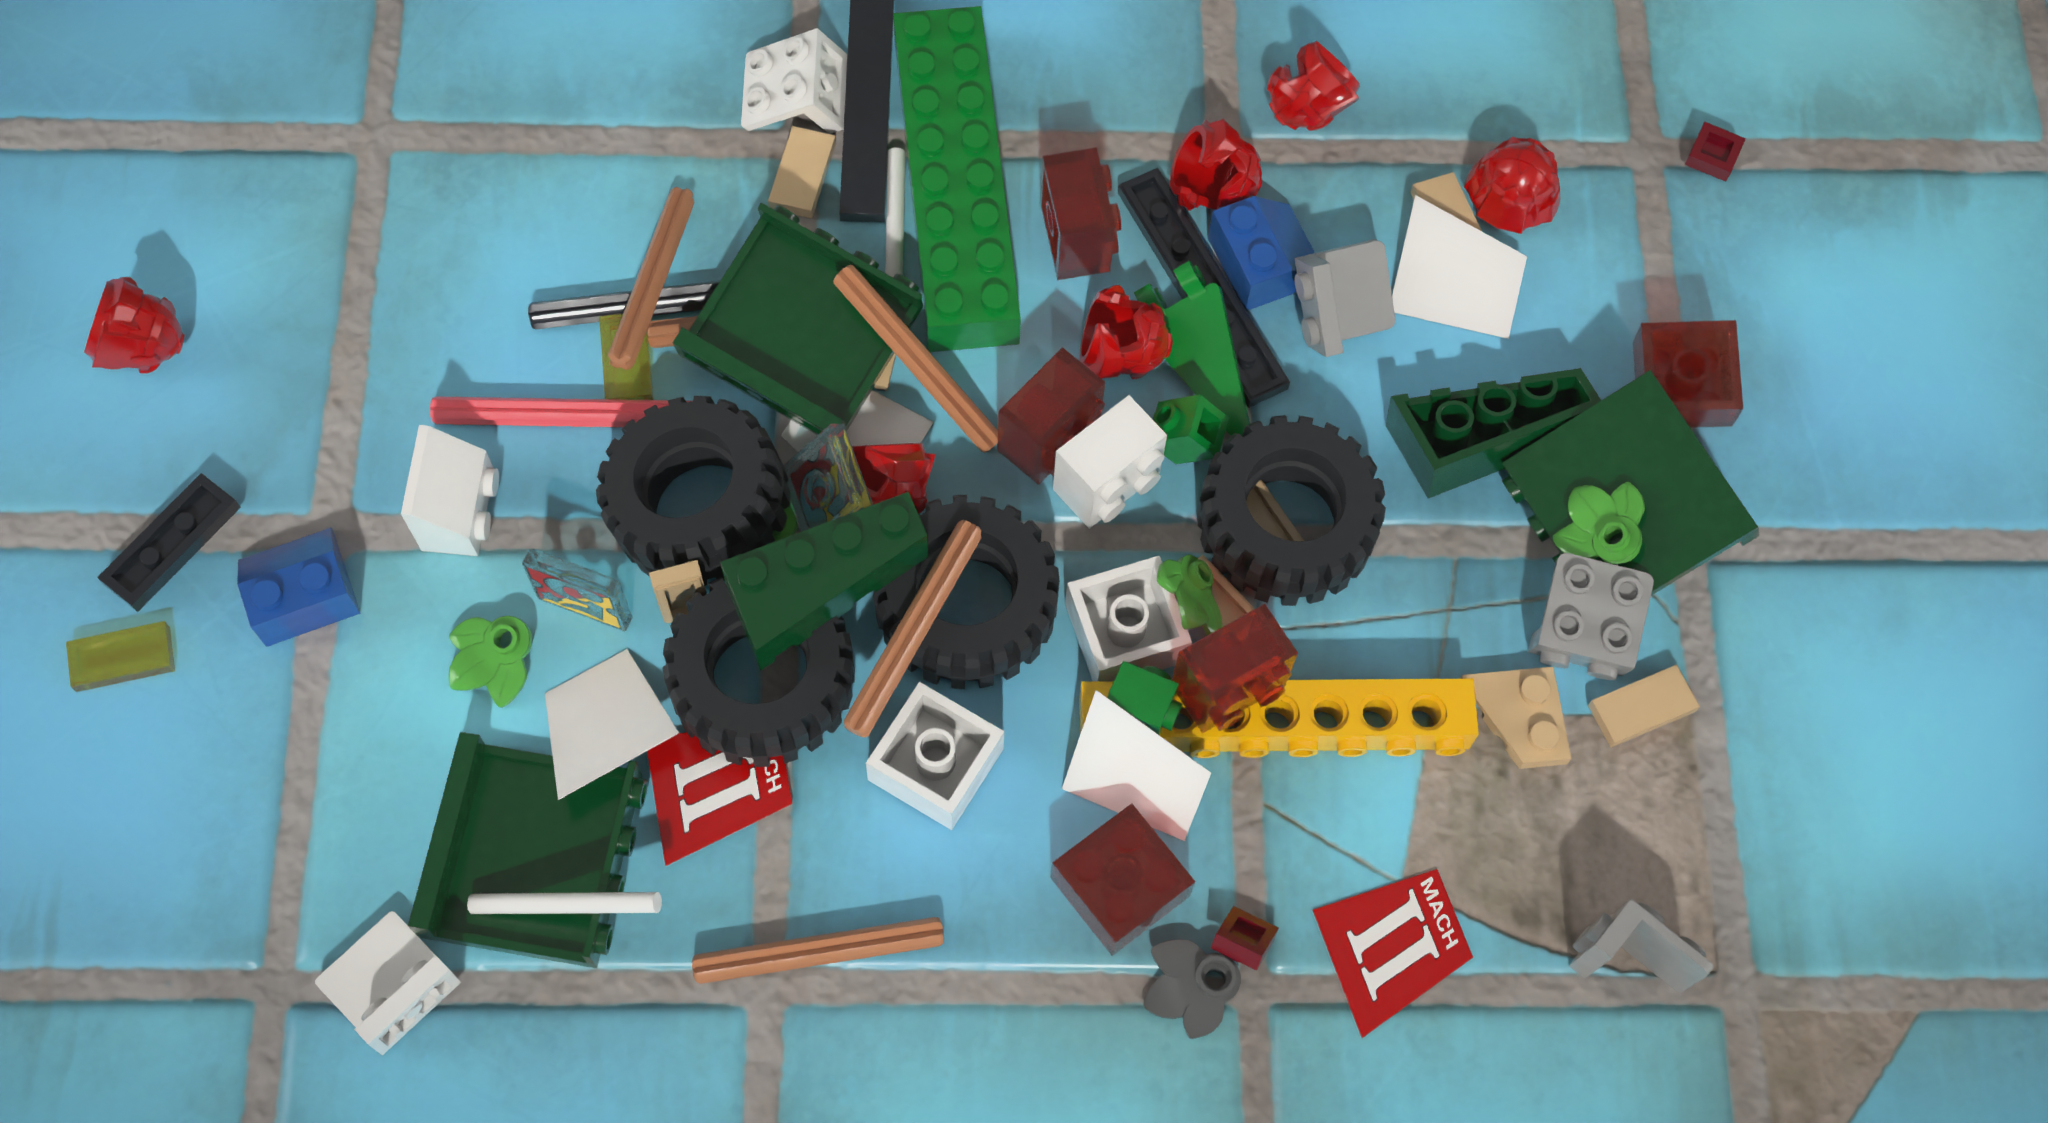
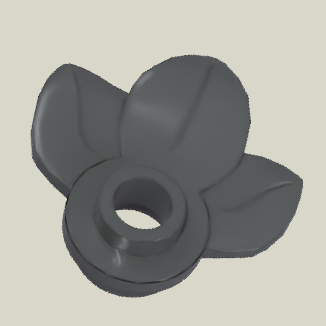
[1143,939,1241,1039]

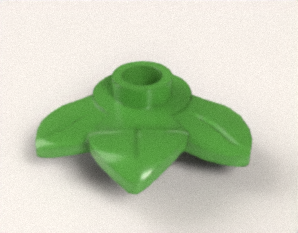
[1553,482,1645,564]
[1157,554,1223,642]
[448,616,532,708]

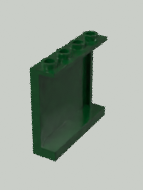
[672,203,923,446]
[1501,370,1759,596]
[408,732,648,968]

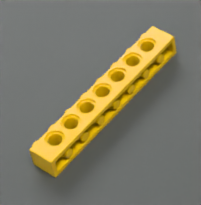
[1079,678,1479,758]

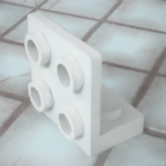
[741,28,847,134]
[315,911,461,1056]

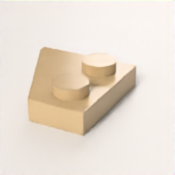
[1460,667,1572,769]

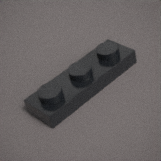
[97,473,241,612]

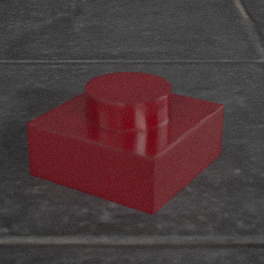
[1684,121,1746,182]
[1211,906,1279,971]

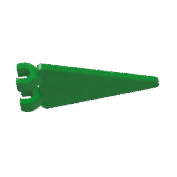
[1134,261,1250,437]

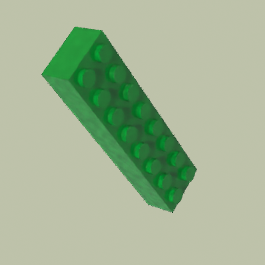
[893,6,1021,352]

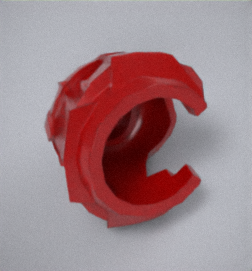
[1267,41,1360,131]
[1170,119,1262,211]
[1464,137,1560,234]
[84,277,185,374]
[1079,285,1173,379]
[842,443,936,514]

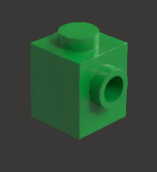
[1153,394,1229,464]
[1107,661,1183,735]

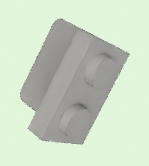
[1294,239,1395,357]
[1528,553,1654,680]
[1569,899,1713,993]

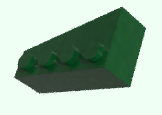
[1385,368,1601,498]
[720,492,928,671]

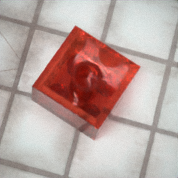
[1040,147,1121,280]
[1633,320,1743,428]
[997,347,1105,485]
[1172,604,1298,734]
[1050,803,1196,956]

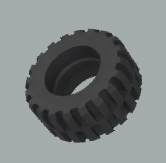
[596,396,791,586]
[1197,415,1386,606]
[874,495,1060,689]
[662,577,855,767]

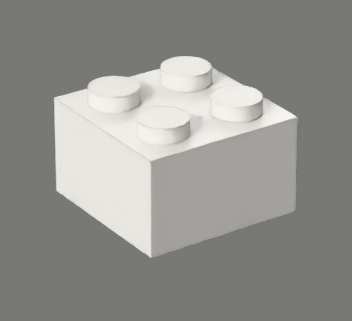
[1053,395,1167,529]
[1065,556,1192,681]
[866,682,1005,830]

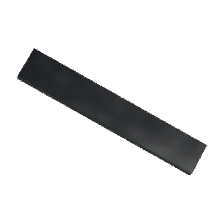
[839,0,894,222]
[1118,168,1290,408]

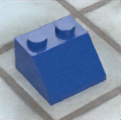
[1208,196,1315,311]
[237,528,361,647]

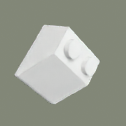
[401,425,499,556]

